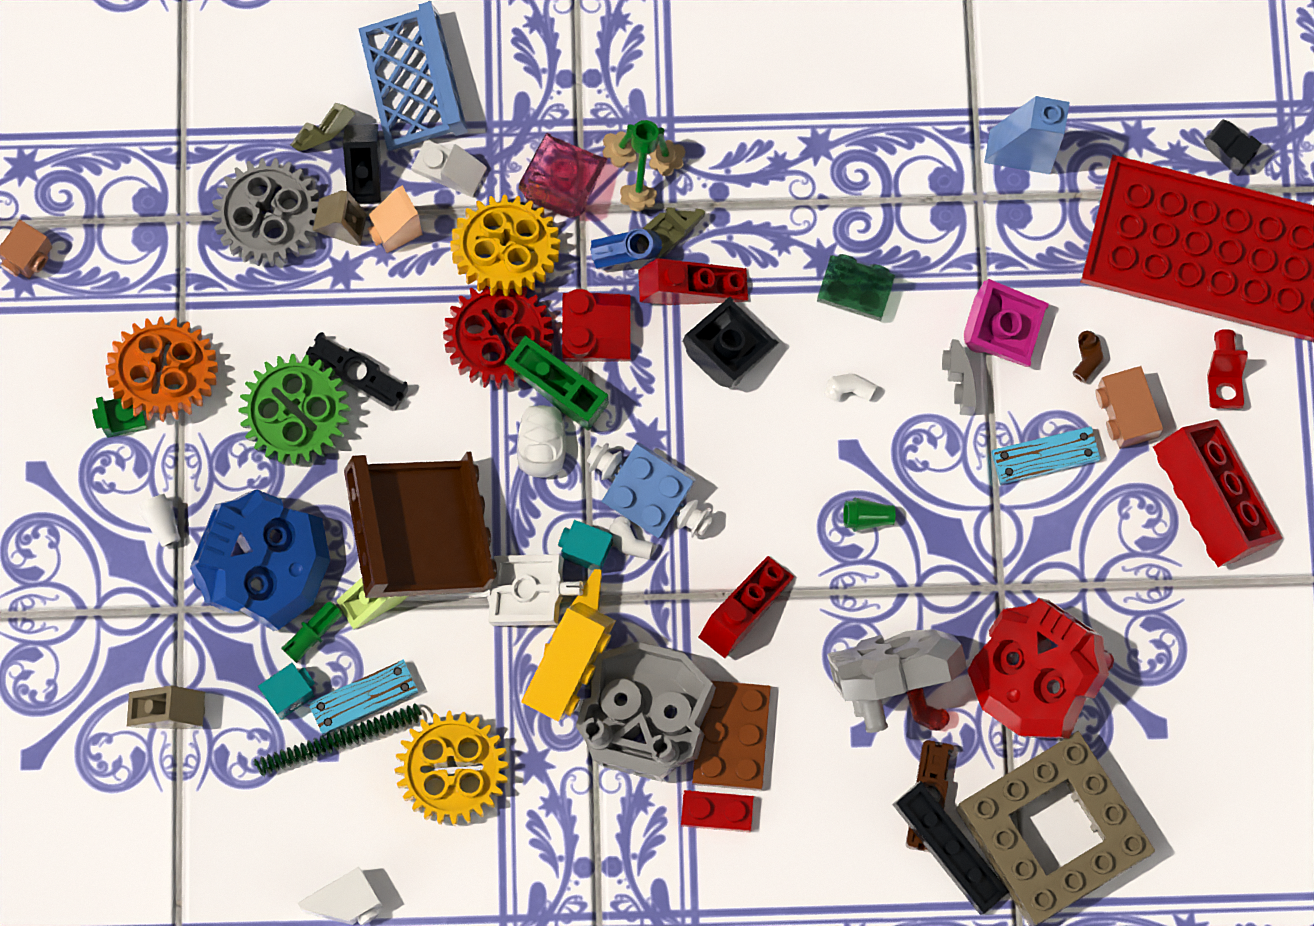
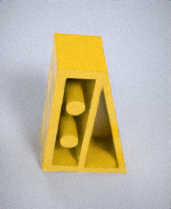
[521,602,616,722]

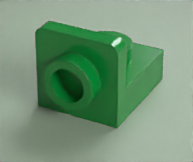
[92,396,147,438]

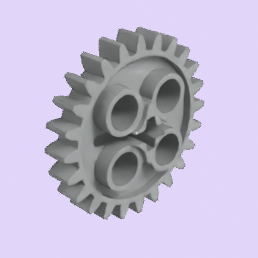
[212,158,320,266]

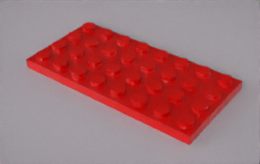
[1080,154,1314,342]

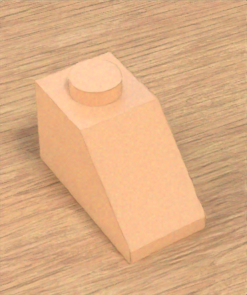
[367,185,423,253]

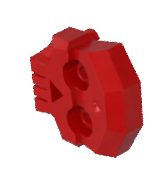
[967,598,1114,739]

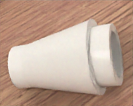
[139,494,181,547]

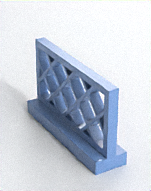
[358,1,468,151]

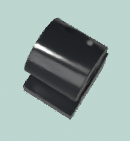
[1204,119,1262,176]

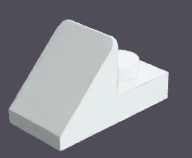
[411,140,487,198]

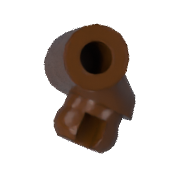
[1072,330,1104,383]

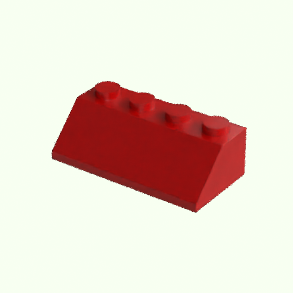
[1153,419,1283,567]

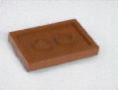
[692,680,771,791]

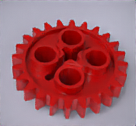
[443,286,554,389]

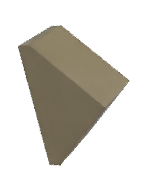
[313,190,367,246]

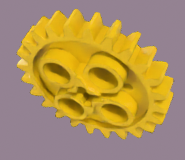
[450,194,560,296]
[394,711,509,826]

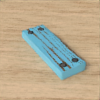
[991,426,1101,485]
[308,659,419,736]

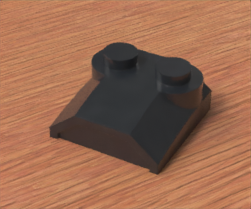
[682,297,779,388]

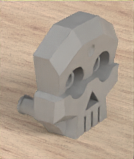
[827,629,967,733]
[576,642,716,782]

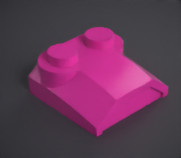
[964,279,1049,367]

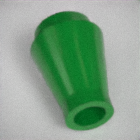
[843,497,896,532]

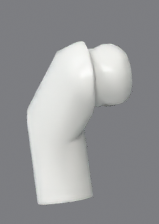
[610,516,653,560]

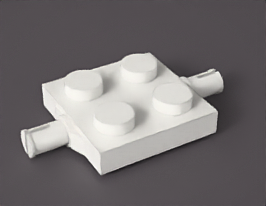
[468,554,584,626]

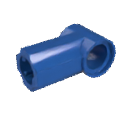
[590,229,662,269]

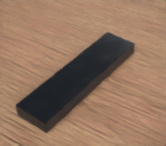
[892,781,1009,915]

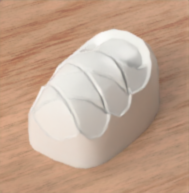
[517,405,566,478]

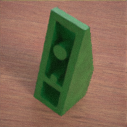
[505,335,609,431]

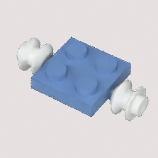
[587,443,713,538]

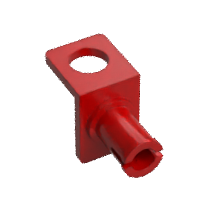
[1207,329,1248,409]

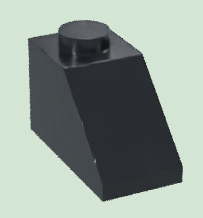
[343,124,381,203]

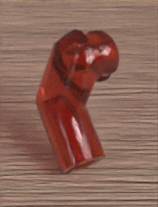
[906,687,950,731]

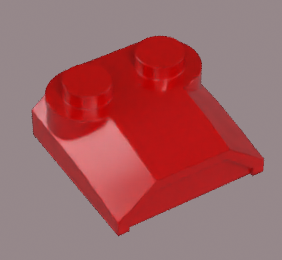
[562,289,631,362]

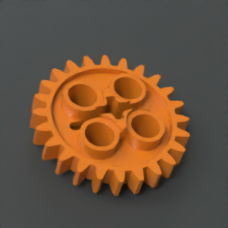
[105,316,218,422]

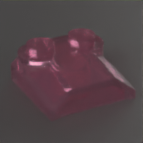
[519,132,608,218]

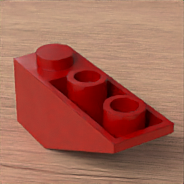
[638,258,748,305]
[698,556,794,659]

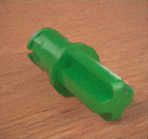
[281,601,342,664]

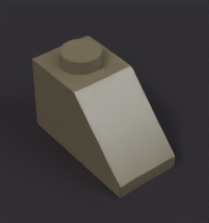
[126,685,205,729]

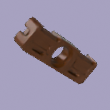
[905,740,954,853]

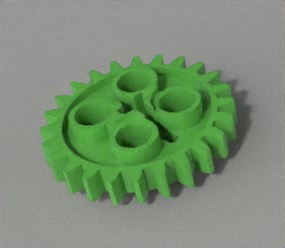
[238,353,351,466]

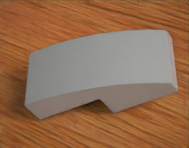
[942,339,976,416]

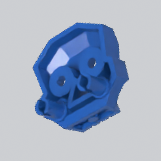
[189,489,330,631]

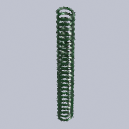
[253,703,422,777]

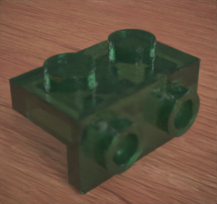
[817,254,895,322]

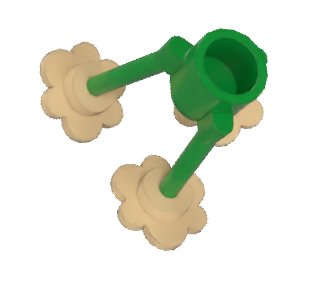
[602,120,686,211]

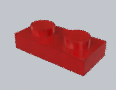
[681,790,754,833]

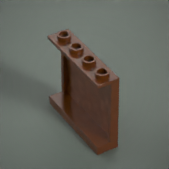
[344,451,497,598]

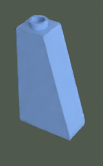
[984,96,1070,175]

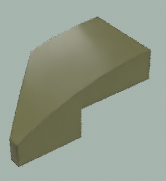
[290,102,356,151]
[638,207,705,259]

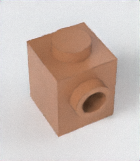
[0,219,53,279]

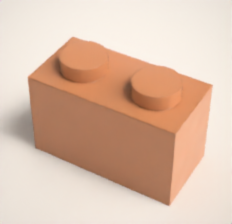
[1095,366,1163,449]

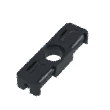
[306,332,409,411]

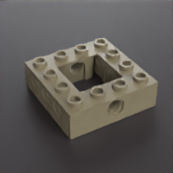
[956,731,1155,926]

